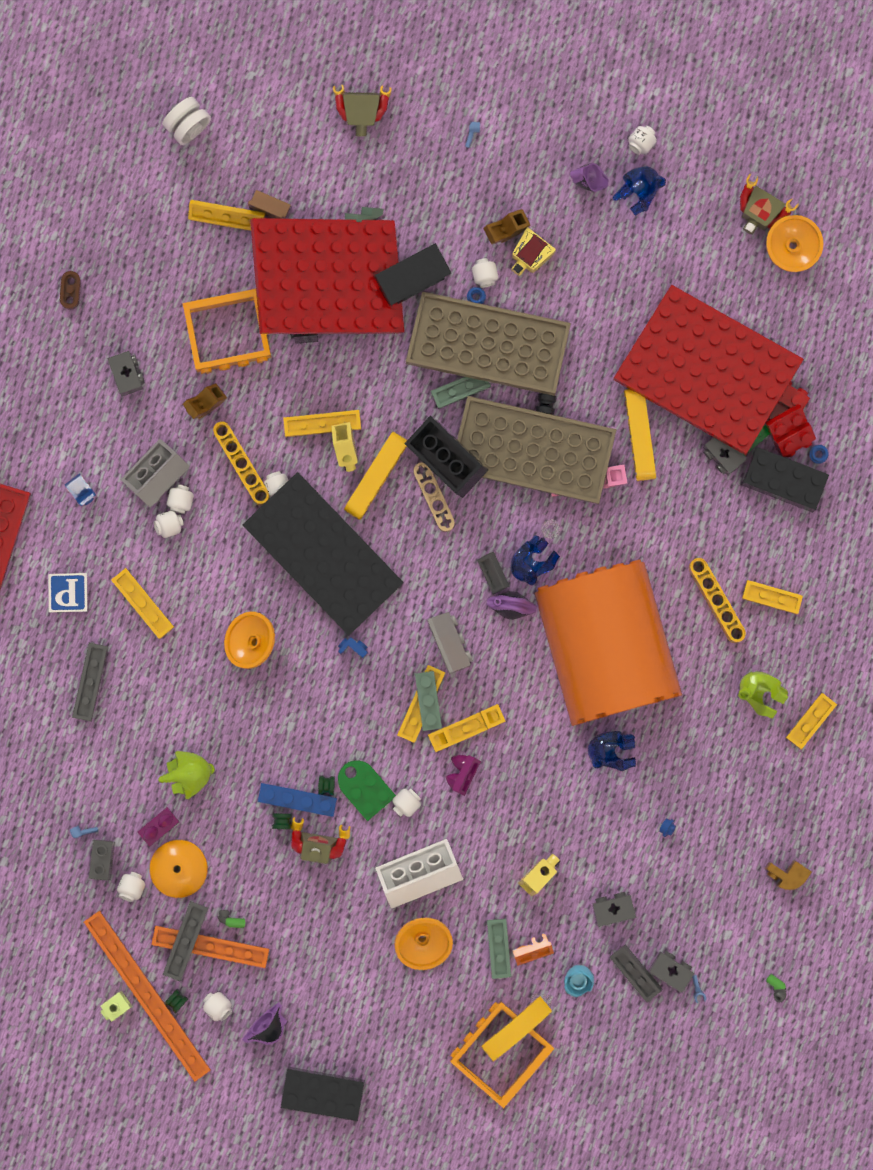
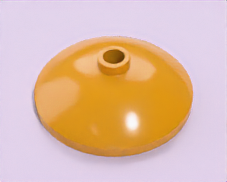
[766,215,823,272]
[224,612,275,669]
[150,840,208,898]
[394,918,453,970]

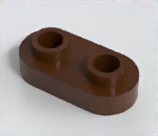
[60,271,81,310]

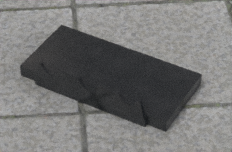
[374,243,451,306]

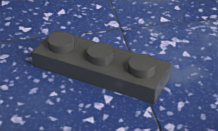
[610,944,663,1002]

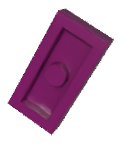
[446,755,481,796]
[138,807,180,847]

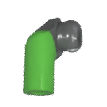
[218,910,245,928]
[766,974,787,1003]

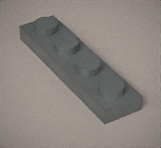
[72,642,108,722]
[162,901,209,982]

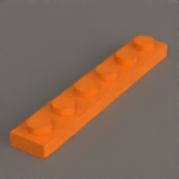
[151,925,270,968]

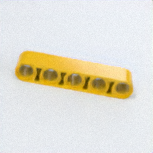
[624,389,656,481]
[213,422,270,506]
[344,431,407,520]
[689,558,746,643]

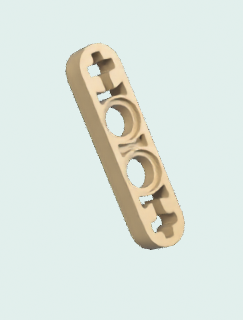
[413,462,455,532]

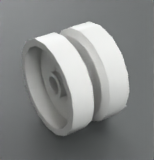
[162,97,211,145]

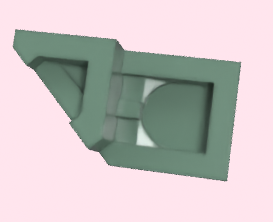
[345,207,384,222]

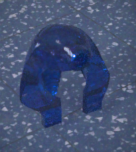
[613,166,666,216]
[510,535,560,585]
[588,731,636,771]

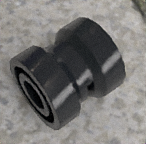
[536,393,557,415]

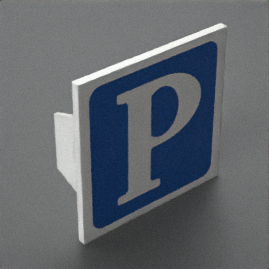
[48,573,87,612]

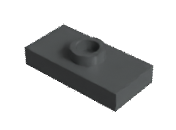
[477,552,509,594]

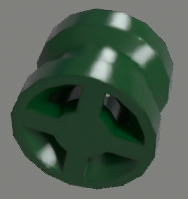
[318,775,335,795]
[272,813,292,829]
[165,989,188,1013]

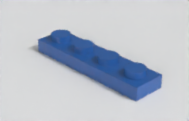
[258,783,337,817]

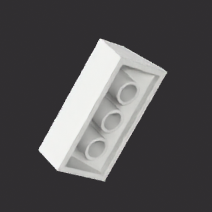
[376,839,463,909]

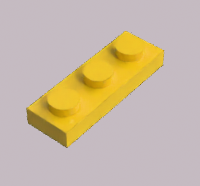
[742,580,803,615]
[785,693,837,750]

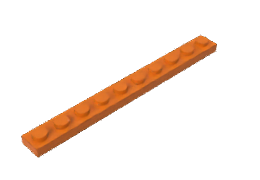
[84,911,211,1082]

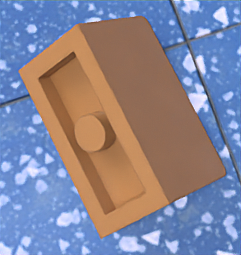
[248,190,291,219]

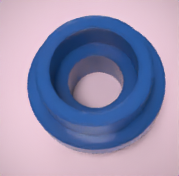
[467,287,486,304]
[809,445,829,464]
[659,818,676,837]

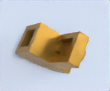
[483,209,531,245]
[182,383,227,419]
[765,860,812,890]

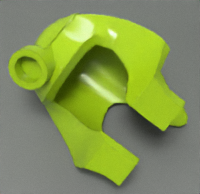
[738,671,788,719]
[158,751,215,800]

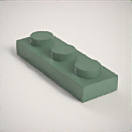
[431,377,491,409]
[415,671,442,731]
[487,918,511,979]

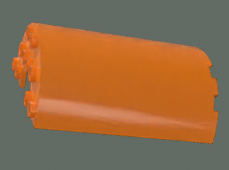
[534,559,682,726]

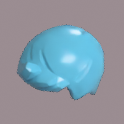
[564,965,594,997]

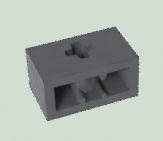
[107,351,145,397]
[703,438,747,476]
[89,840,115,881]
[592,892,636,927]
[648,951,694,993]

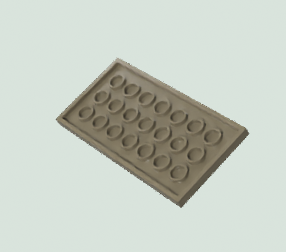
[406,292,571,396]
[457,396,617,504]

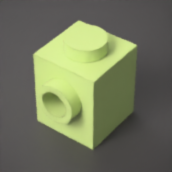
[101,991,133,1022]

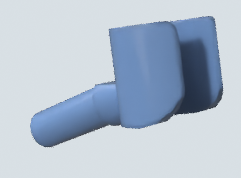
[465,122,480,148]
[70,825,98,838]
[692,975,706,1003]

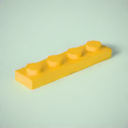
[188,200,265,231]
[283,410,361,437]
[111,568,175,639]
[397,665,446,743]

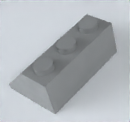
[120,439,190,507]
[427,612,473,675]

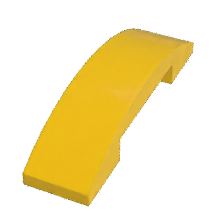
[428,704,506,753]
[481,996,552,1062]

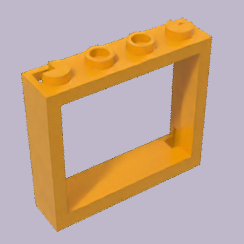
[182,289,272,374]
[450,1001,555,1108]

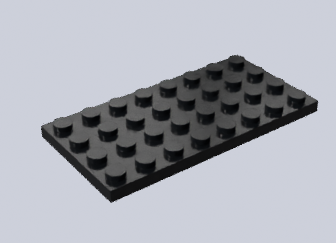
[242,472,404,636]

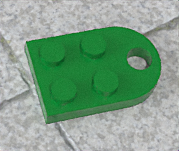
[338,760,396,822]

